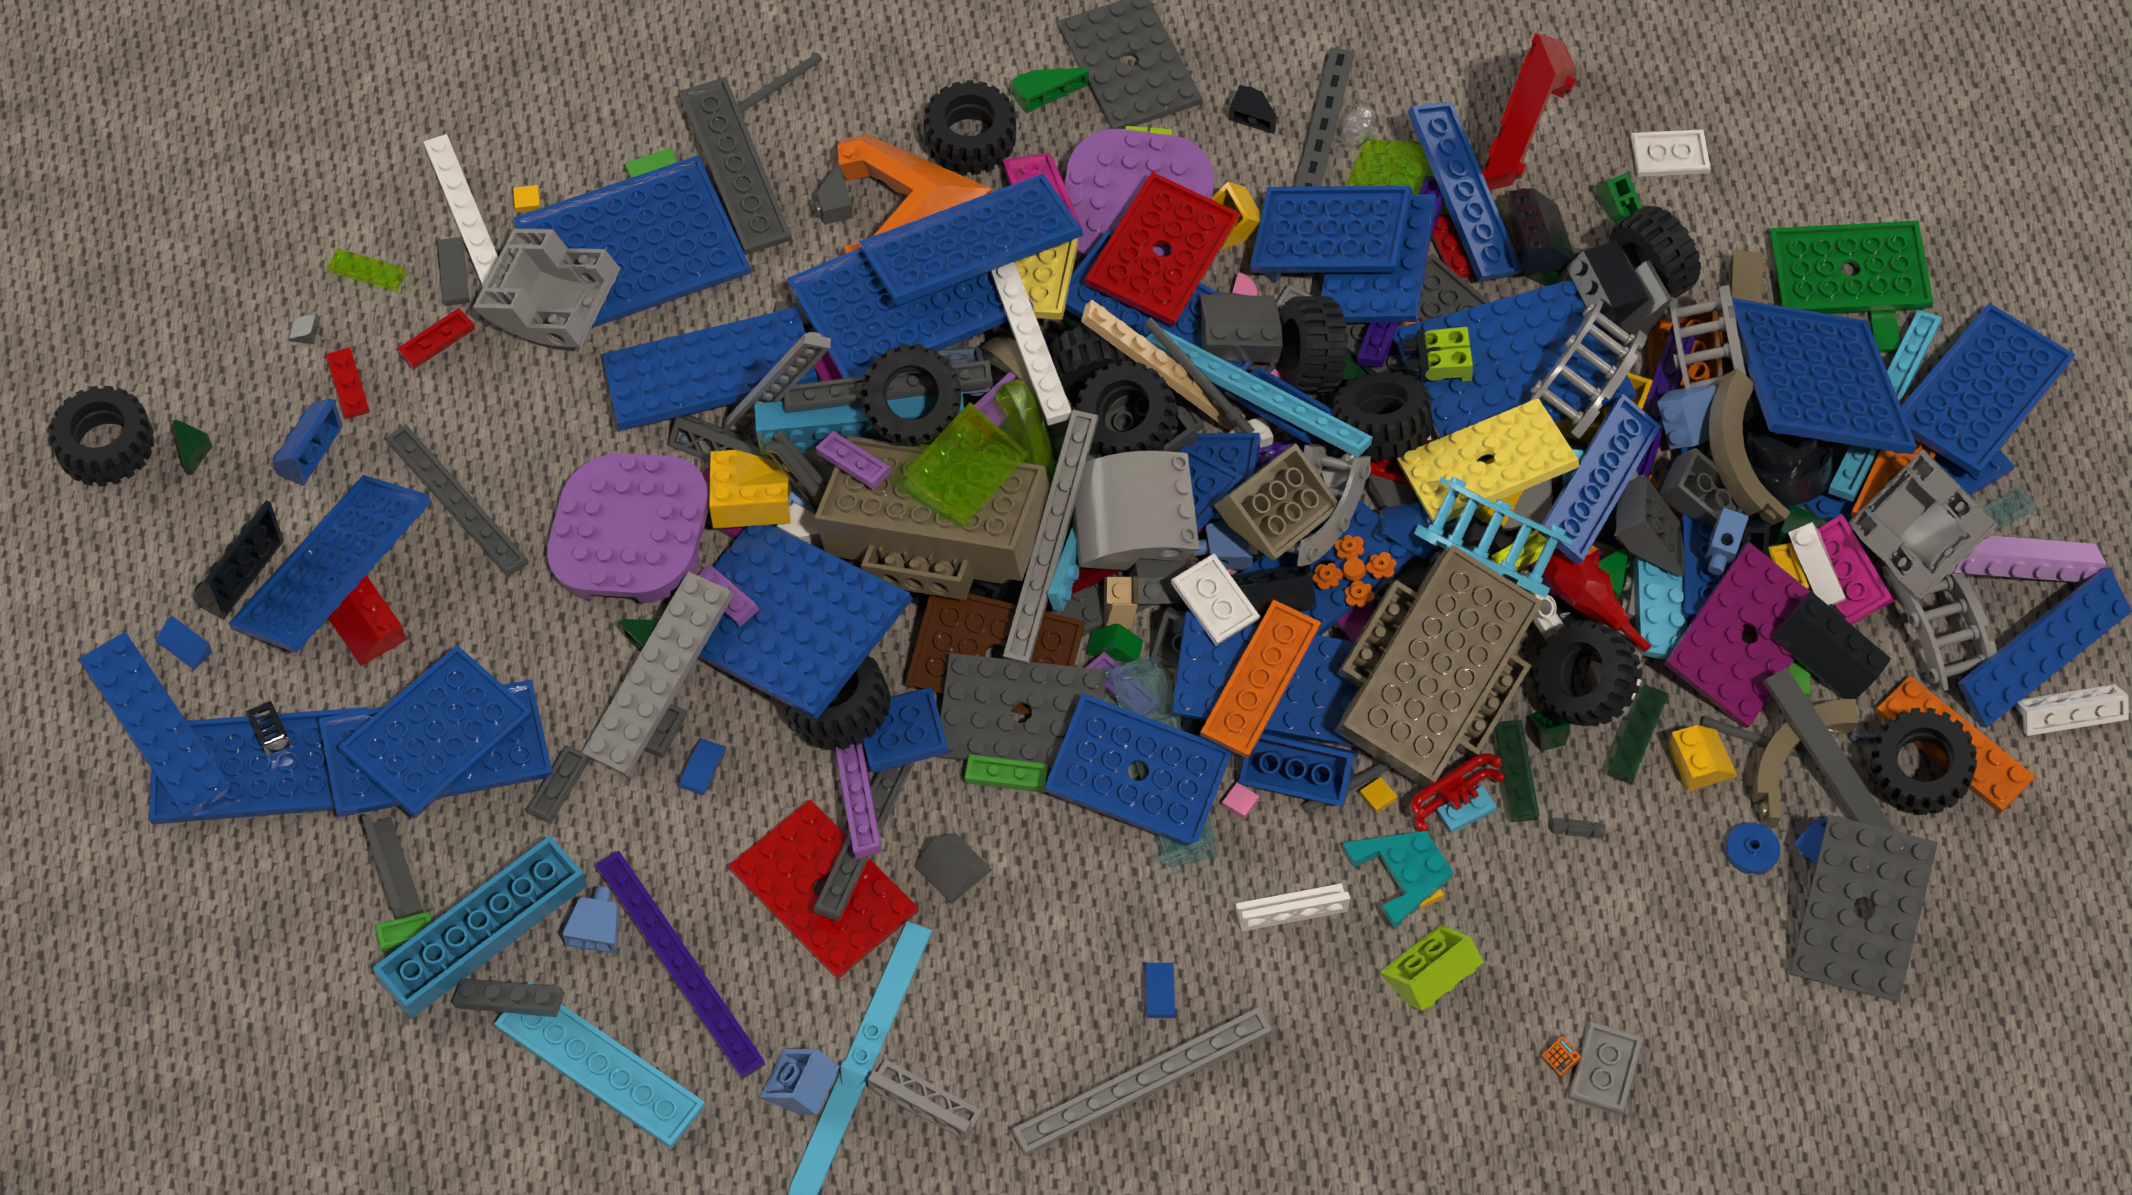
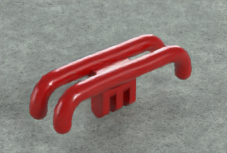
[1411,753,1505,832]

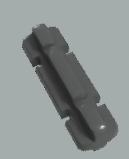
[1552,818,1606,839]

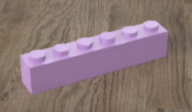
[1954,536,2106,583]

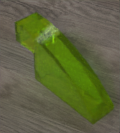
[995,379,1055,488]

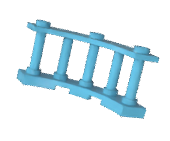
[1414,476,1573,598]

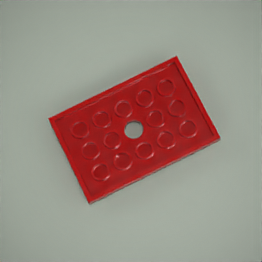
[1084,172,1240,327]
[729,799,919,980]

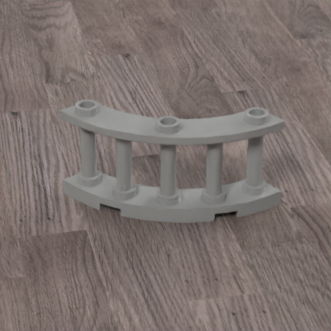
[1666,285,1755,423]
[1530,299,1647,438]
[1249,444,1371,567]
[1881,566,1997,691]

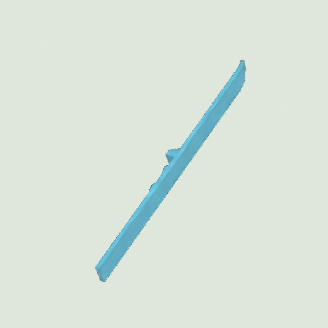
[788,921,932,1195]

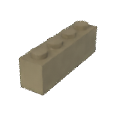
[1728,250,1767,342]

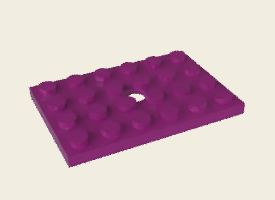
[1663,542,1810,729]

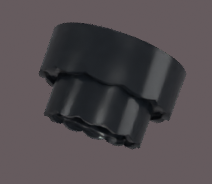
[1743,410,1833,506]

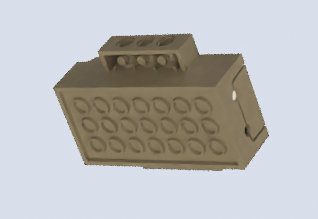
[814,436,1050,600]
[1334,545,1543,788]

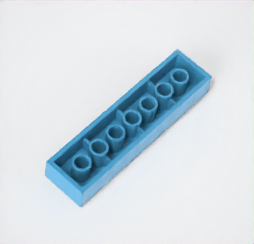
[754,391,965,456]
[373,835,587,1019]

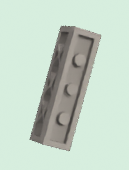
[868,1059,982,1141]

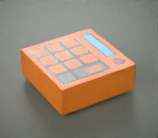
[1542,1036,1583,1076]

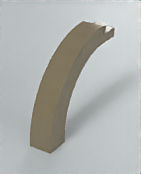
[980,334,1075,436]
[1709,368,1790,526]
[1752,699,1858,828]

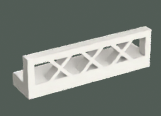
[2015,684,2129,736]
[1236,883,1350,932]

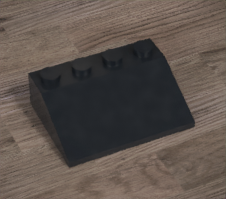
[193,500,284,620]

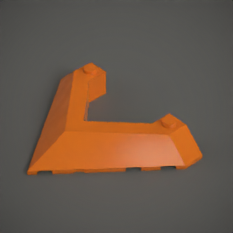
[837,134,992,254]

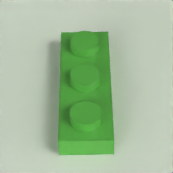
[965,754,1048,793]

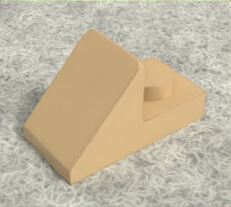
[1104,577,1137,629]

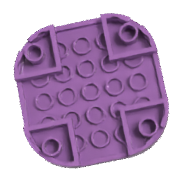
[1064,129,1214,261]
[547,453,710,602]

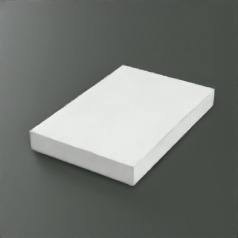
[1630,130,1711,177]
[1170,553,1260,646]

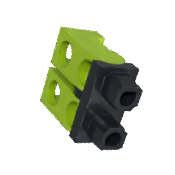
[1403,327,1473,383]

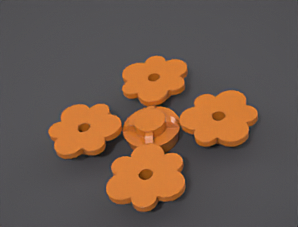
[1313,535,1397,608]

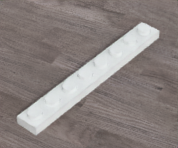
[423,134,498,287]
[991,262,1072,425]

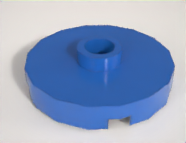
[1726,822,1781,875]

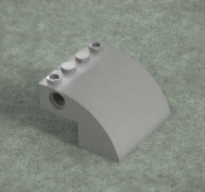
[473,229,621,347]
[1848,450,1998,600]
[1073,451,1200,570]

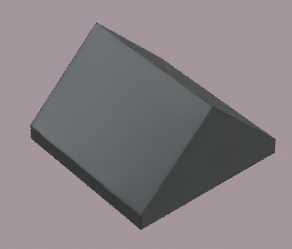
[915,833,992,904]

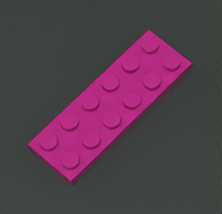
[1003,152,1082,227]

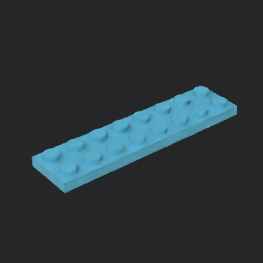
[494,982,706,1149]

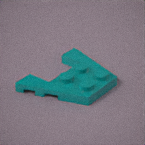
[1343,831,1453,929]

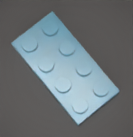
[1633,556,1687,660]

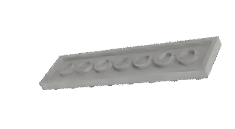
[582,571,734,777]

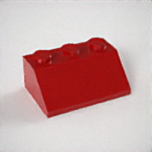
[327,575,407,666]

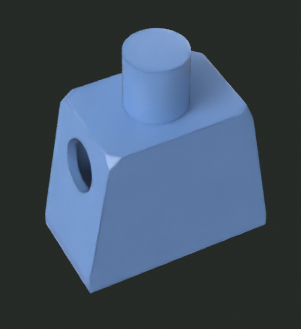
[1704,508,1749,575]
[1193,520,1253,570]
[563,887,620,954]

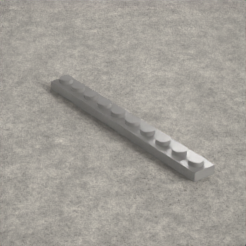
[724,332,831,434]
[1003,410,1099,664]
[1013,1007,1272,1156]

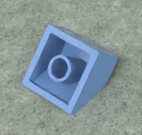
[1657,385,1716,449]
[760,1049,840,1115]

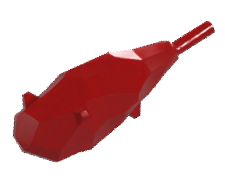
[1531,548,1651,652]

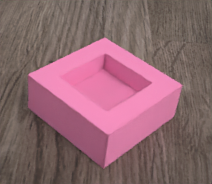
[1222,782,1259,820]

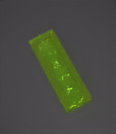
[327,248,407,293]

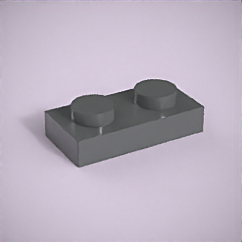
[644,704,687,758]

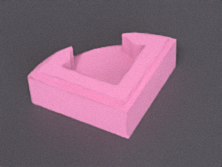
[1232,272,1257,296]

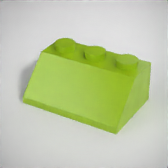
[1380,924,1484,1011]

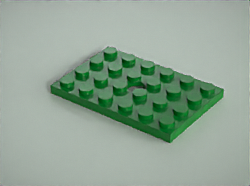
[1770,220,1934,314]

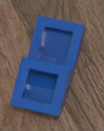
[679,738,726,795]
[1146,963,1175,1018]

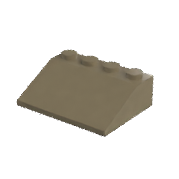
[1214,444,1339,561]

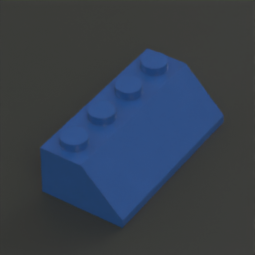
[1225,366,1334,444]
[1239,731,1358,807]

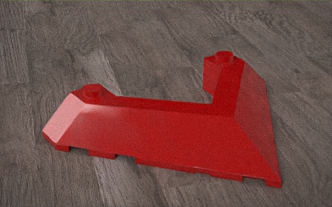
[1481,33,1577,191]

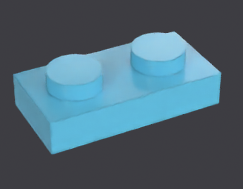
[1436,786,1497,834]

